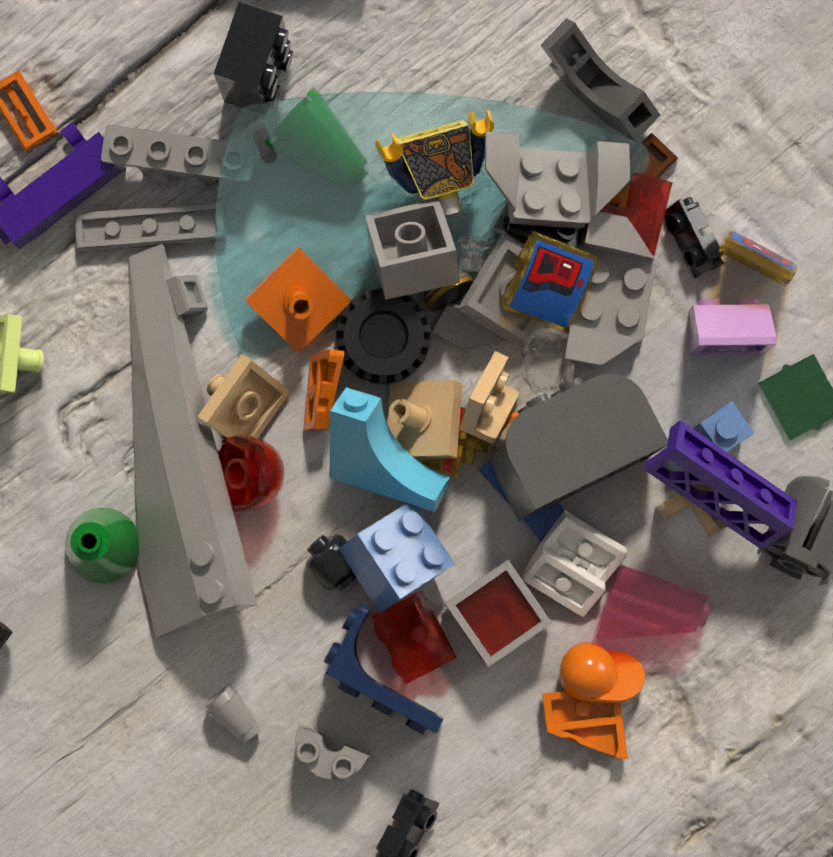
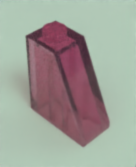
[593,565,711,640]

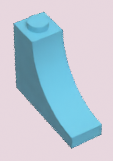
[329,387,450,512]

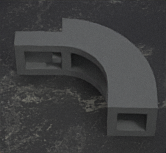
[541,18,660,142]

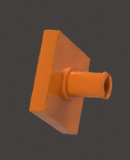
[245,246,351,353]

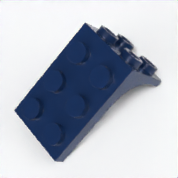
[324,604,444,736]

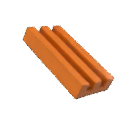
[0,70,59,154]

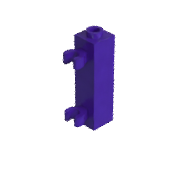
[0,122,126,249]

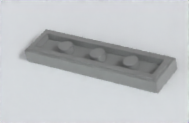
[74,201,227,252]

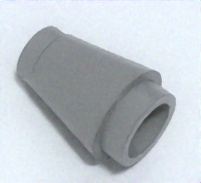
[205,686,260,744]

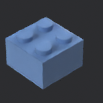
[339,503,455,613]

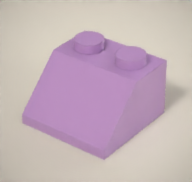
[689,298,777,355]

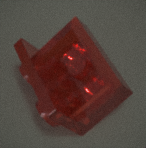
[372,590,457,684]

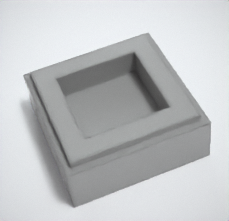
[166,275,208,316]

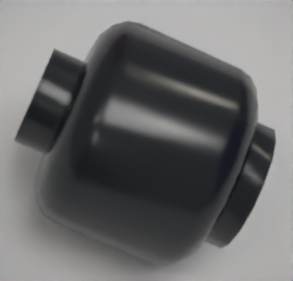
[305,534,357,591]

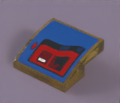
[718,229,797,287]
[500,231,598,332]

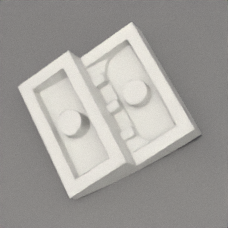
[521,510,627,617]

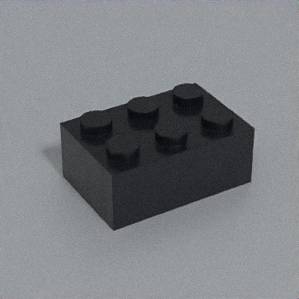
[214,2,293,116]

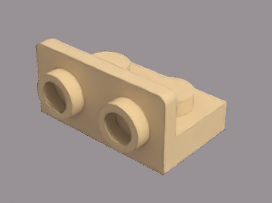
[459,351,519,443]

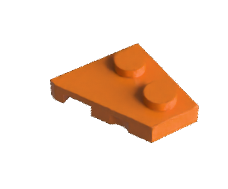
[303,349,344,432]
[542,691,628,759]

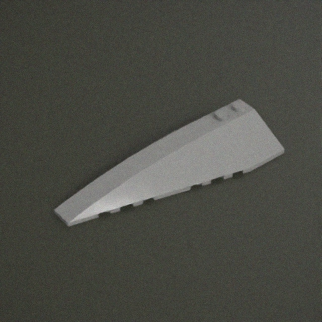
[129,244,257,638]

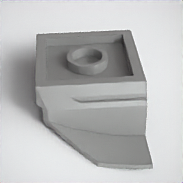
[484,131,630,229]
[431,201,539,349]
[565,212,656,366]

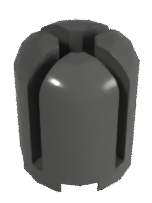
[757,476,833,585]

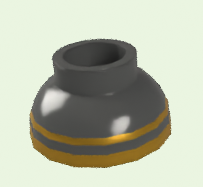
[424,270,474,312]

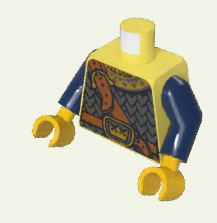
[375,110,494,215]

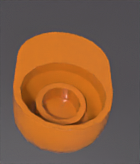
[559,642,645,703]

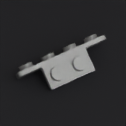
[101,125,256,189]

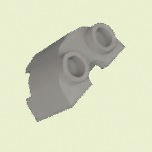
[295,724,370,780]

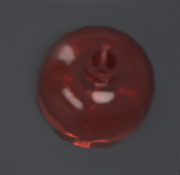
[218,435,285,512]

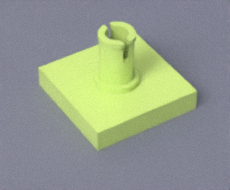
[0,314,44,394]

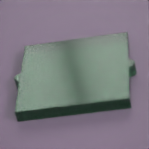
[758,354,833,441]

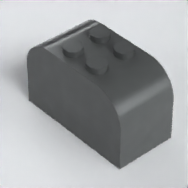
[491,374,668,522]

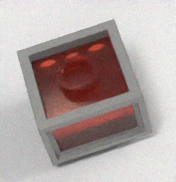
[445,560,552,667]

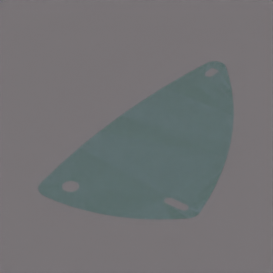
[215,92,650,354]

